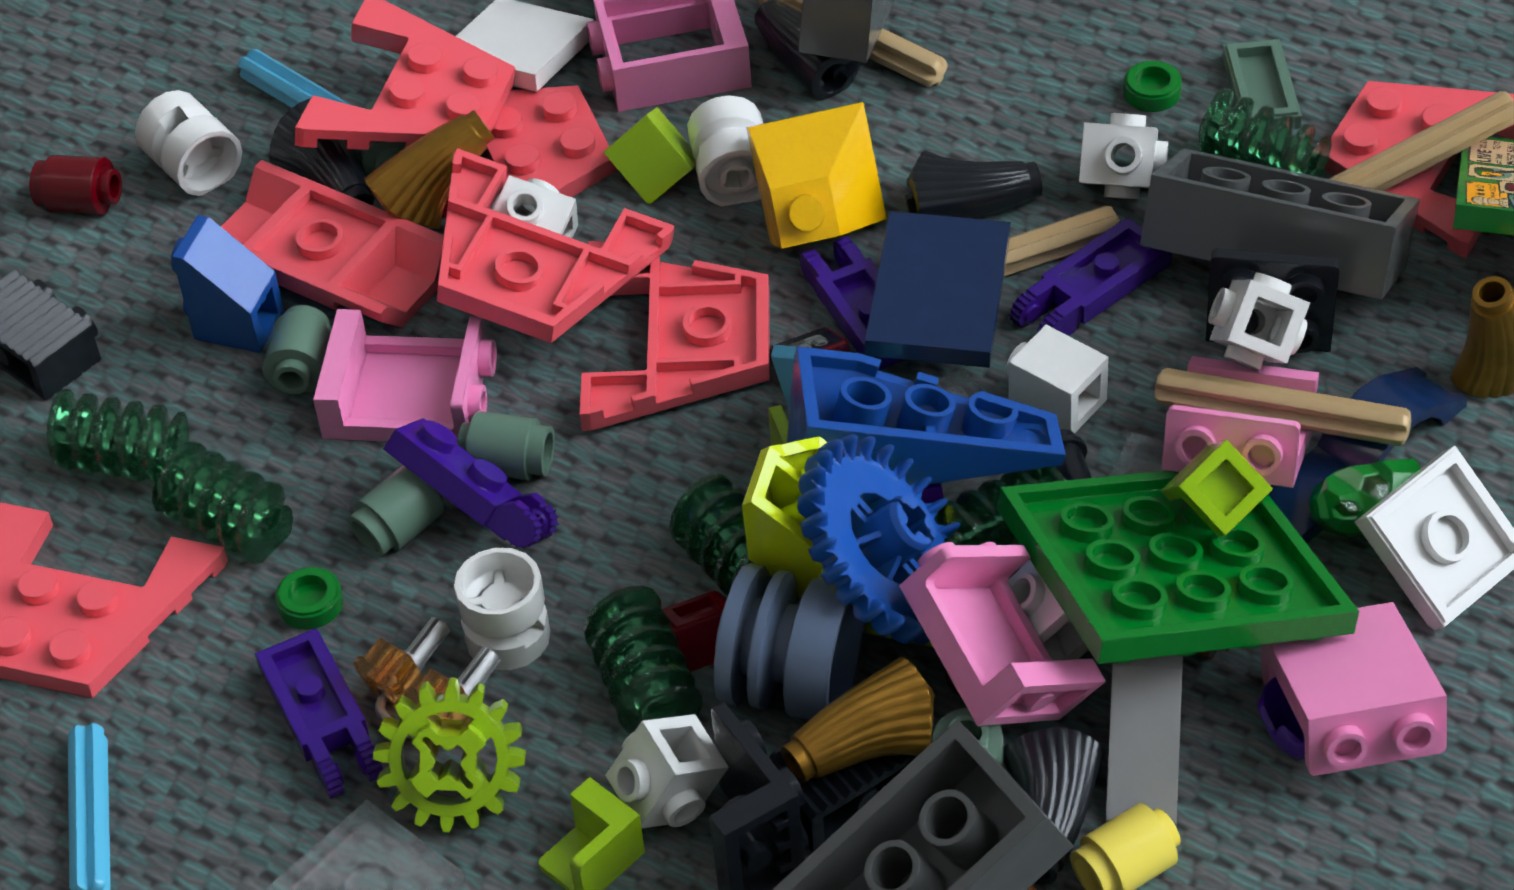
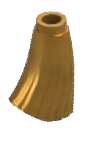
[364,110,495,229]
[1450,276,1514,399]
[781,657,935,783]

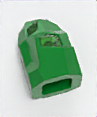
[1309,458,1421,538]

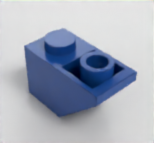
[171,215,285,353]

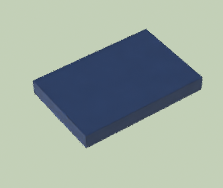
[865,211,1011,368]

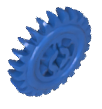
[797,434,961,645]

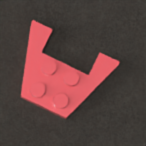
[295,0,515,150]
[1320,81,1514,258]
[485,85,617,197]
[437,148,675,343]
[579,241,770,431]
[0,502,228,698]

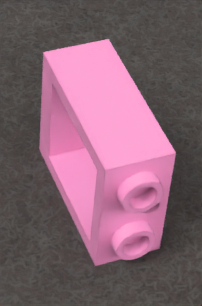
[586,0,752,112]

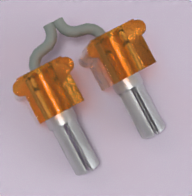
[354,617,501,742]

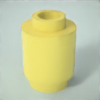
[1070,803,1181,890]

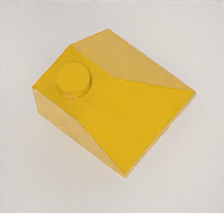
[746,102,887,249]

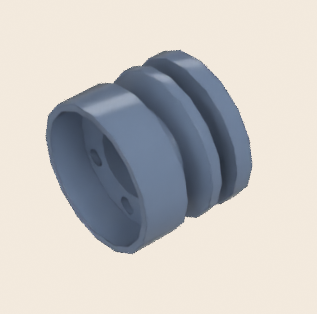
[714,563,865,721]

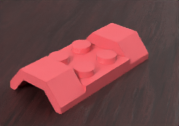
[221,160,444,328]

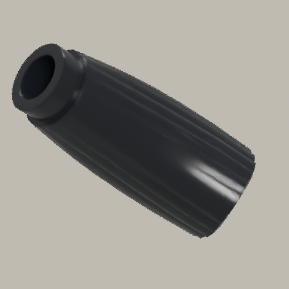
[755,0,861,100]
[269,98,374,205]
[905,151,1043,219]
[1003,727,1103,884]

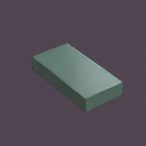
[1222,39,1302,134]

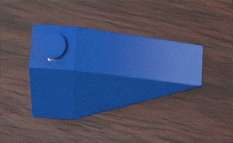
[787,346,1066,486]

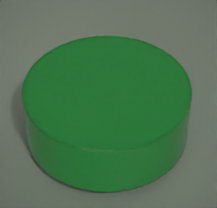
[1123,61,1182,112]
[275,567,343,630]

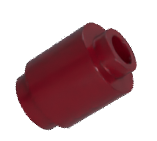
[29,155,122,215]

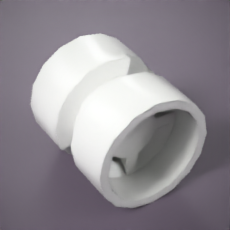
[135,90,242,196]
[687,95,763,206]
[454,548,550,670]

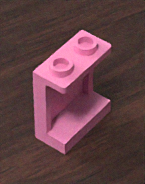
[313,309,497,444]
[1161,356,1319,488]
[899,542,1106,726]
[1261,602,1447,776]

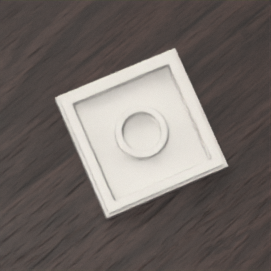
[456,0,594,92]
[1355,446,1514,630]

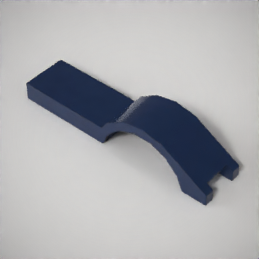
[1268,367,1467,544]

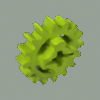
[373,677,526,832]

